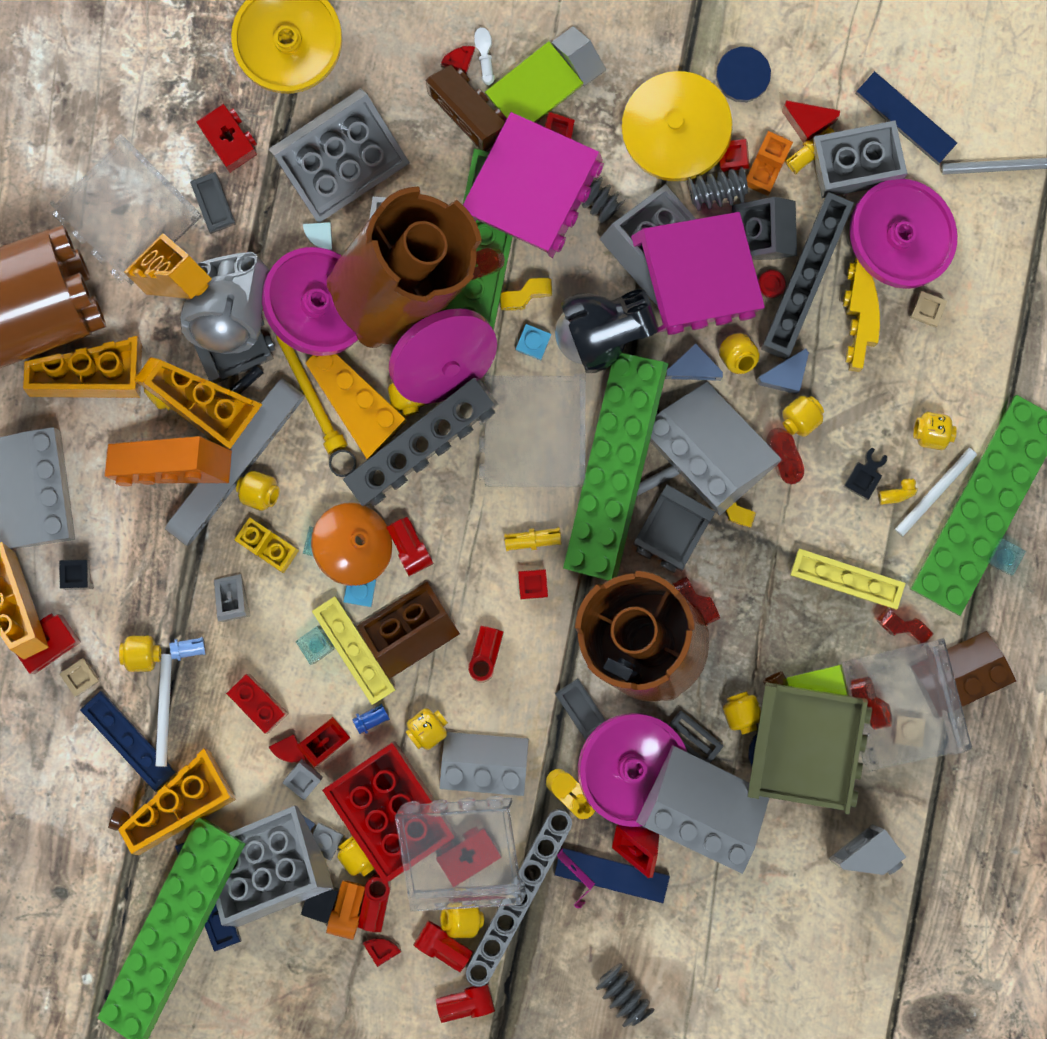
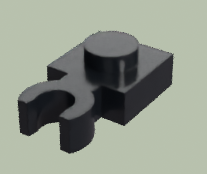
[843,448,888,501]
[603,658,643,684]

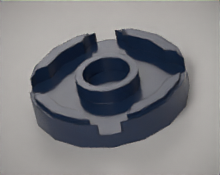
[716,47,771,103]

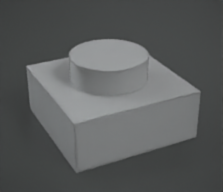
[283,759,323,800]
[312,822,344,861]

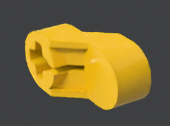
[500,278,552,311]
[726,502,756,528]
[546,769,595,819]

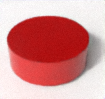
[758,270,786,299]

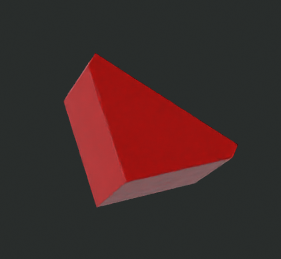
[782,100,840,143]
[297,717,350,768]
[612,825,659,878]

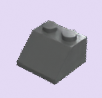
[732,197,797,260]

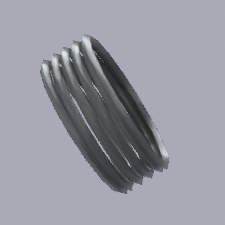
[329,449,356,477]

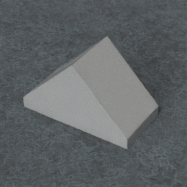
[551,26,606,87]
[214,574,250,622]

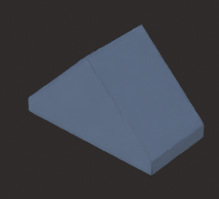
[665,344,723,381]
[756,349,809,394]

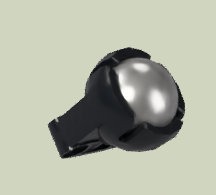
[555,289,659,373]

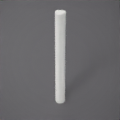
[895,448,977,537]
[155,654,172,767]

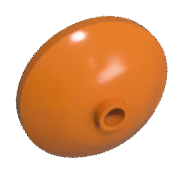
[311,503,392,586]

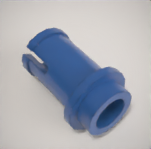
[352,703,390,734]

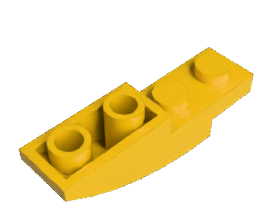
[843,258,880,372]

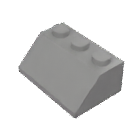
[813,121,907,198]
[440,732,529,796]
[829,824,906,875]

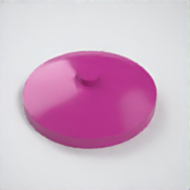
[849,179,958,289]
[262,247,358,356]
[389,309,497,404]
[578,713,687,827]

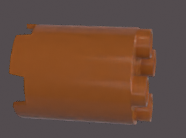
[327,186,482,348]
[0,225,107,368]
[575,571,709,701]

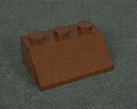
[425,65,507,151]
[357,582,460,679]
[911,631,1016,717]

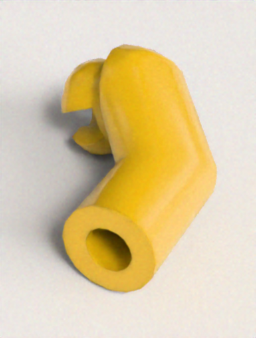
[878,478,918,505]

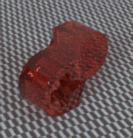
[470,247,505,282]
[766,428,804,484]
[672,577,720,625]
[876,608,934,647]
[851,676,892,730]

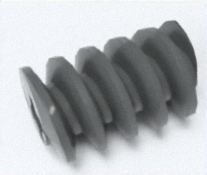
[688,167,748,212]
[582,177,626,223]
[596,963,655,1027]

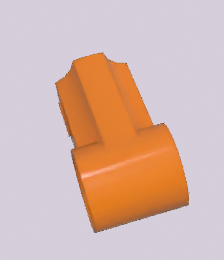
[326,880,365,940]

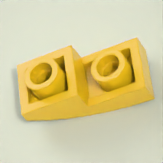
[234,517,299,573]

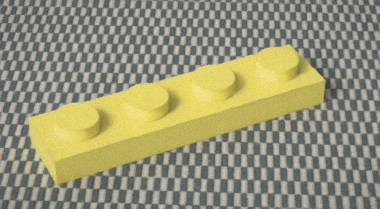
[790,549,906,610]
[312,596,396,705]

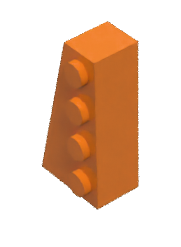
[105,436,232,487]

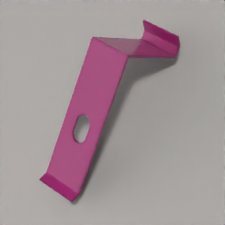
[557,849,595,908]

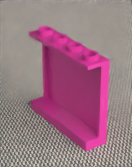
[463,112,604,258]
[631,212,765,335]

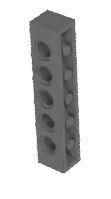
[761,192,854,360]
[343,378,499,507]

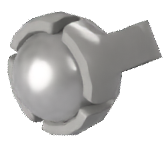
[180,252,270,354]

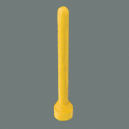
[276,335,348,454]

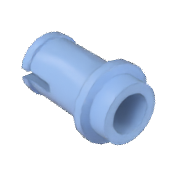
[169,637,206,661]

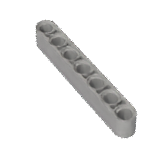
[165,378,305,546]
[466,809,572,986]

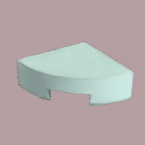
[303,222,333,251]

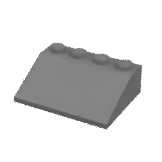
[269,88,410,223]
[599,184,696,307]
[650,382,782,516]
[0,427,75,549]
[636,745,769,874]
[216,805,333,927]

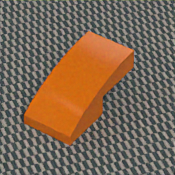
[746,131,793,196]

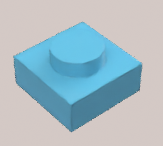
[516,324,552,361]
[344,580,376,607]

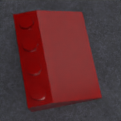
[322,741,457,884]

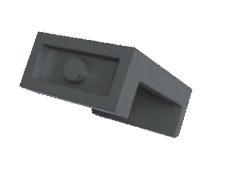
[194,319,276,384]
[633,485,715,573]

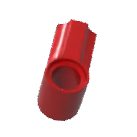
[386,517,434,576]
[468,626,504,683]
[357,874,391,933]
[413,920,473,973]
[435,983,495,1023]

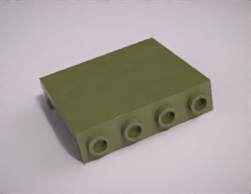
[748,682,872,814]

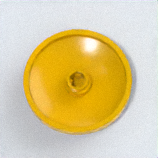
[231,0,342,94]
[622,71,733,181]

